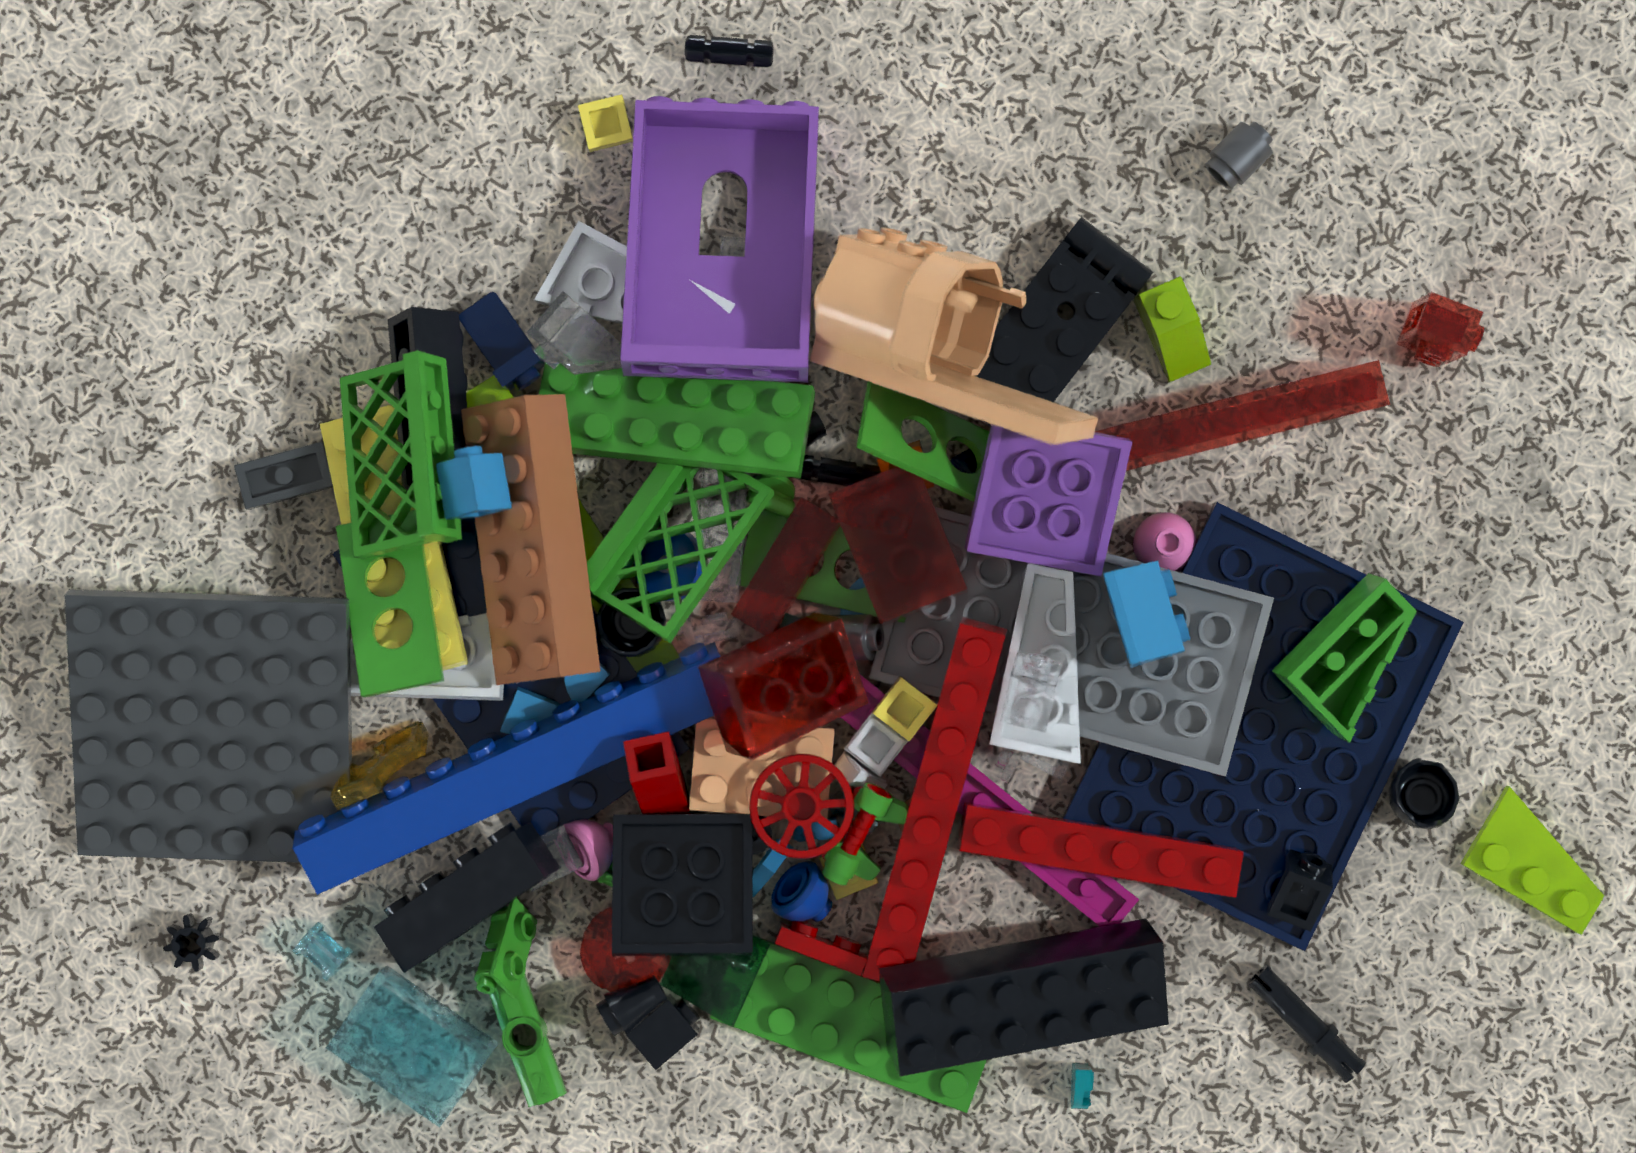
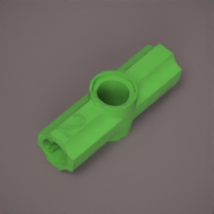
[489,974,567,1107]

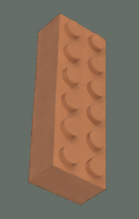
[461,394,601,685]

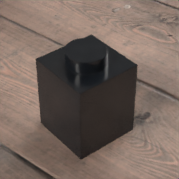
[626,994,700,1070]

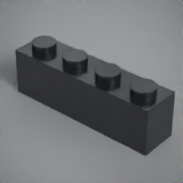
[388,307,468,491]
[374,822,561,973]

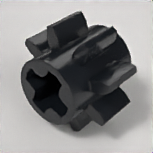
[163,913,224,972]

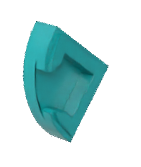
[1071,1063,1094,1109]

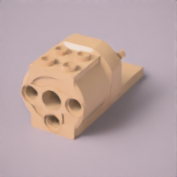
[810,227,1098,445]

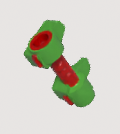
[822,783,909,885]

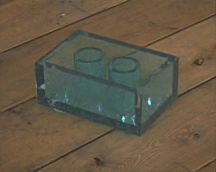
[326,965,499,1128]

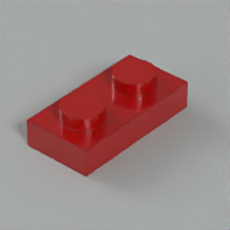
[775,921,867,976]

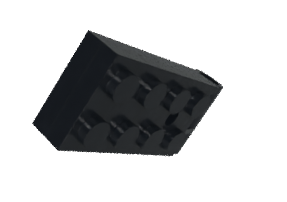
[976,217,1153,428]

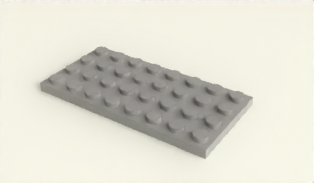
[869,502,1274,777]

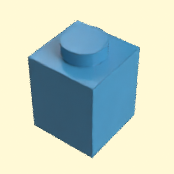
[436,446,512,519]

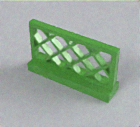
[340,350,462,559]
[587,463,775,643]

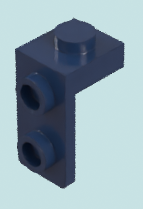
[459,292,545,391]

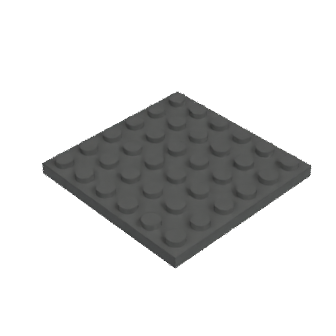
[65,589,353,863]

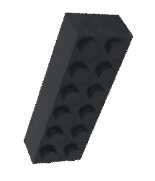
[879,918,1169,1077]

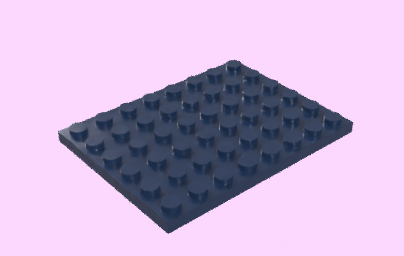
[1062,502,1464,951]

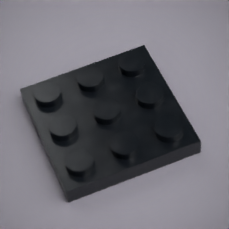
[612,814,753,956]

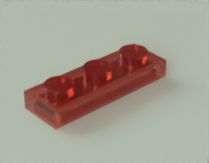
[731,497,842,639]

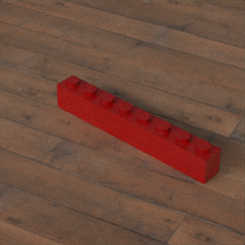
[862,617,1007,982]

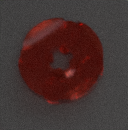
[580,906,671,992]

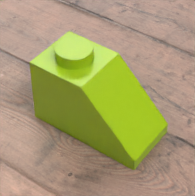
[1133,276,1211,383]

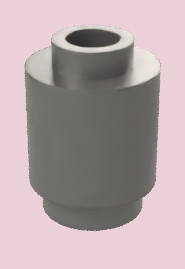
[1205,122,1273,190]
[813,614,884,661]

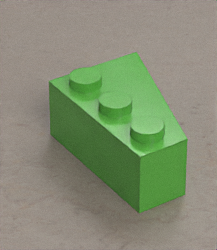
[1272,573,1417,743]

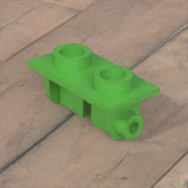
[474,898,537,999]

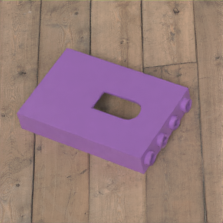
[620,96,819,383]

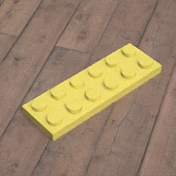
[320,405,469,671]

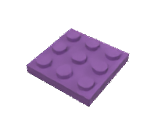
[964,424,1132,576]

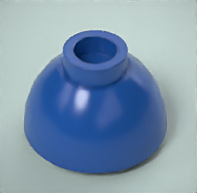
[771,861,832,922]

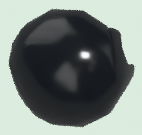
[596,588,666,657]
[1389,758,1460,829]

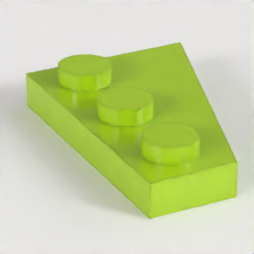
[1460,786,1604,935]

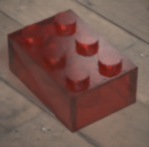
[828,467,968,626]
[698,613,869,760]

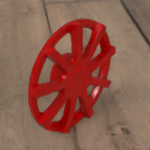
[749,754,854,858]

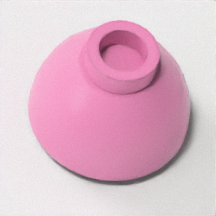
[1133,512,1197,572]
[560,819,613,881]

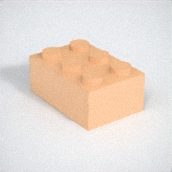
[689,717,835,819]

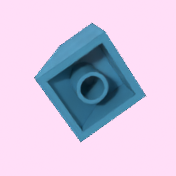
[1104,561,1191,668]

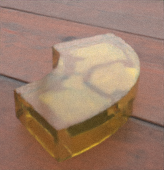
[330,721,429,810]

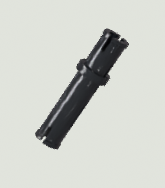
[1247,964,1366,1083]

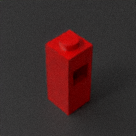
[623,731,692,815]

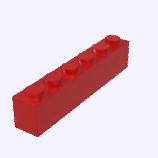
[957,802,1244,898]

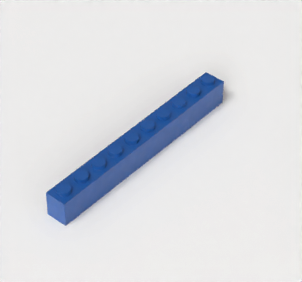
[292,642,741,895]

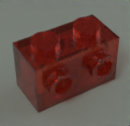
[1397,292,1485,367]

